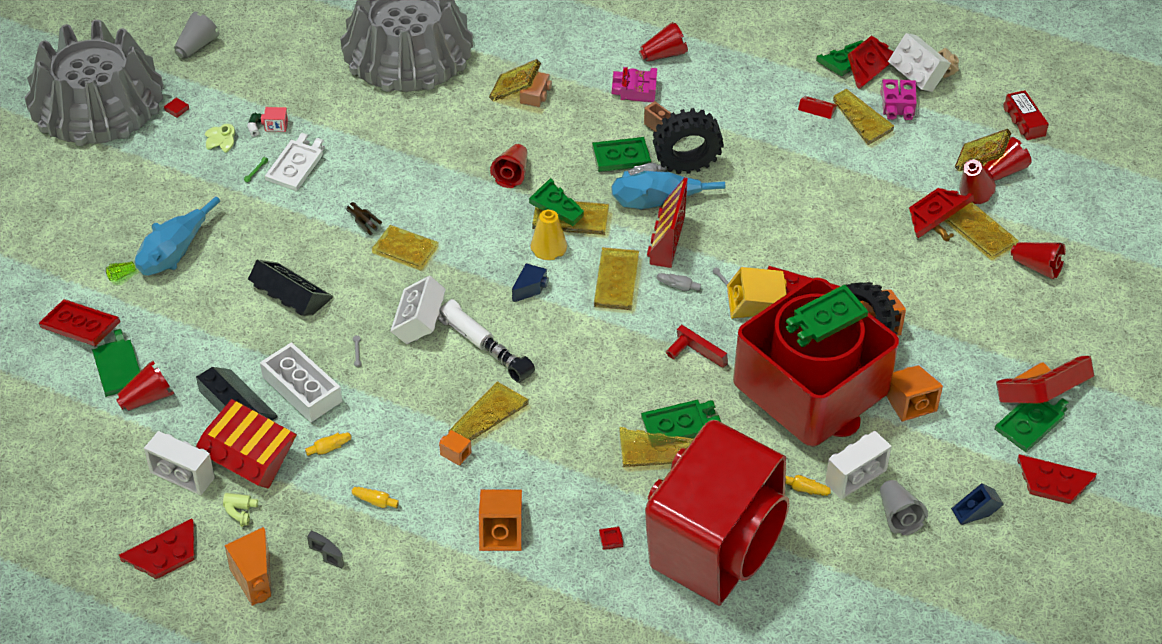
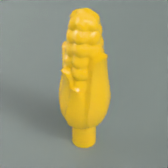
[305,432,352,456]
[785,475,831,496]
[351,487,399,508]

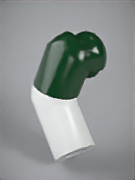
[247,112,262,137]

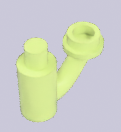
[223,493,258,527]

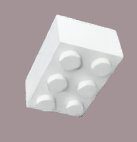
[888,33,951,92]
[390,275,446,344]
[144,431,215,495]
[825,431,892,499]

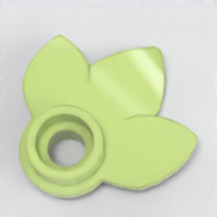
[204,124,235,153]

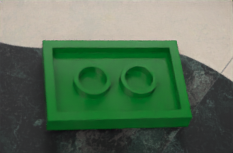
[592,137,651,172]

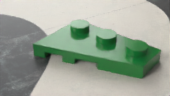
[816,40,864,76]
[529,178,584,226]

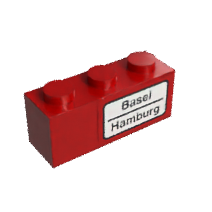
[1003,90,1049,140]

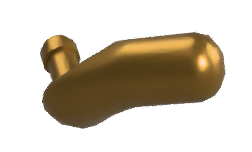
[933,225,954,241]

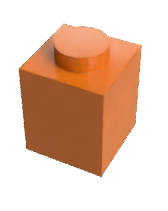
[439,430,472,466]

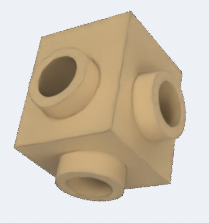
[938,48,959,78]

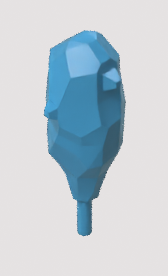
[611,171,725,210]
[135,196,220,276]

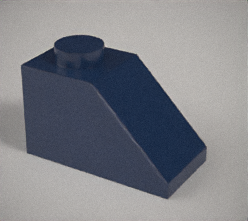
[512,263,549,302]
[951,483,1004,525]

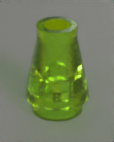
[105,261,136,281]

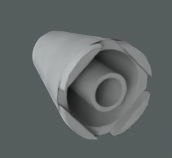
[174,12,219,58]
[880,480,928,535]

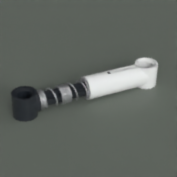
[437,299,535,383]

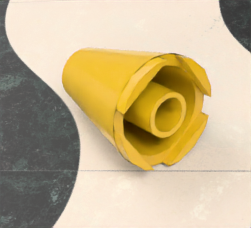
[530,210,567,260]

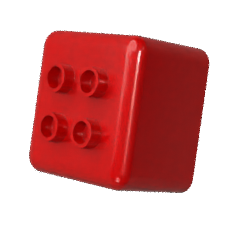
[733,277,899,446]
[645,420,789,606]

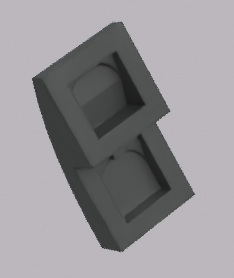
[307,530,344,568]

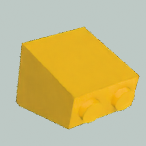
[727,267,786,318]

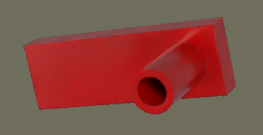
[666,324,728,368]

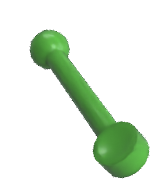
[244,157,268,182]

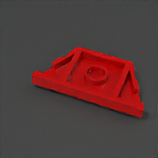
[847,35,894,89]
[909,188,974,238]
[1017,454,1097,504]
[119,518,195,579]

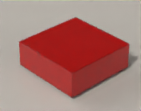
[164,97,189,118]
[599,526,623,550]

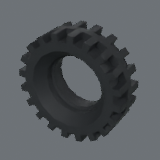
[653,108,724,174]
[845,282,900,335]

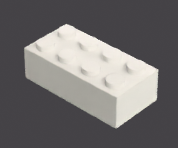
[260,342,342,422]

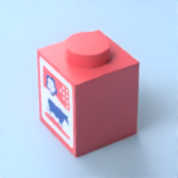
[261,107,288,132]

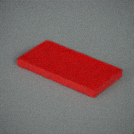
[38,299,121,347]

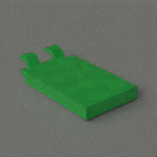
[786,284,868,347]
[92,329,140,397]
[994,398,1069,453]
[641,399,721,448]

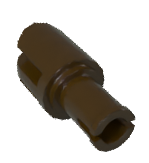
[346,202,382,235]

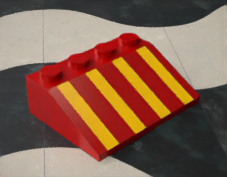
[647,177,688,268]
[196,399,297,489]

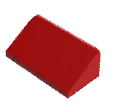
[798,96,837,119]

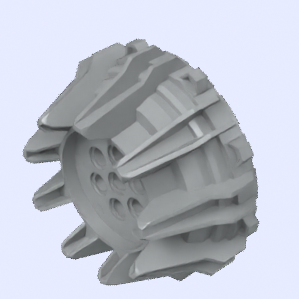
[340,0,473,92]
[24,19,164,146]

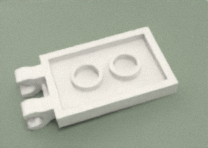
[265,133,325,191]

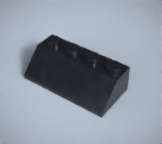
[248,259,333,316]
[196,367,278,420]

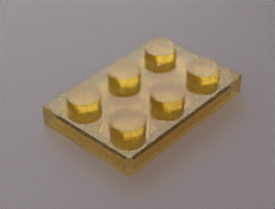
[489,59,541,101]
[955,128,1012,171]
[372,225,439,271]

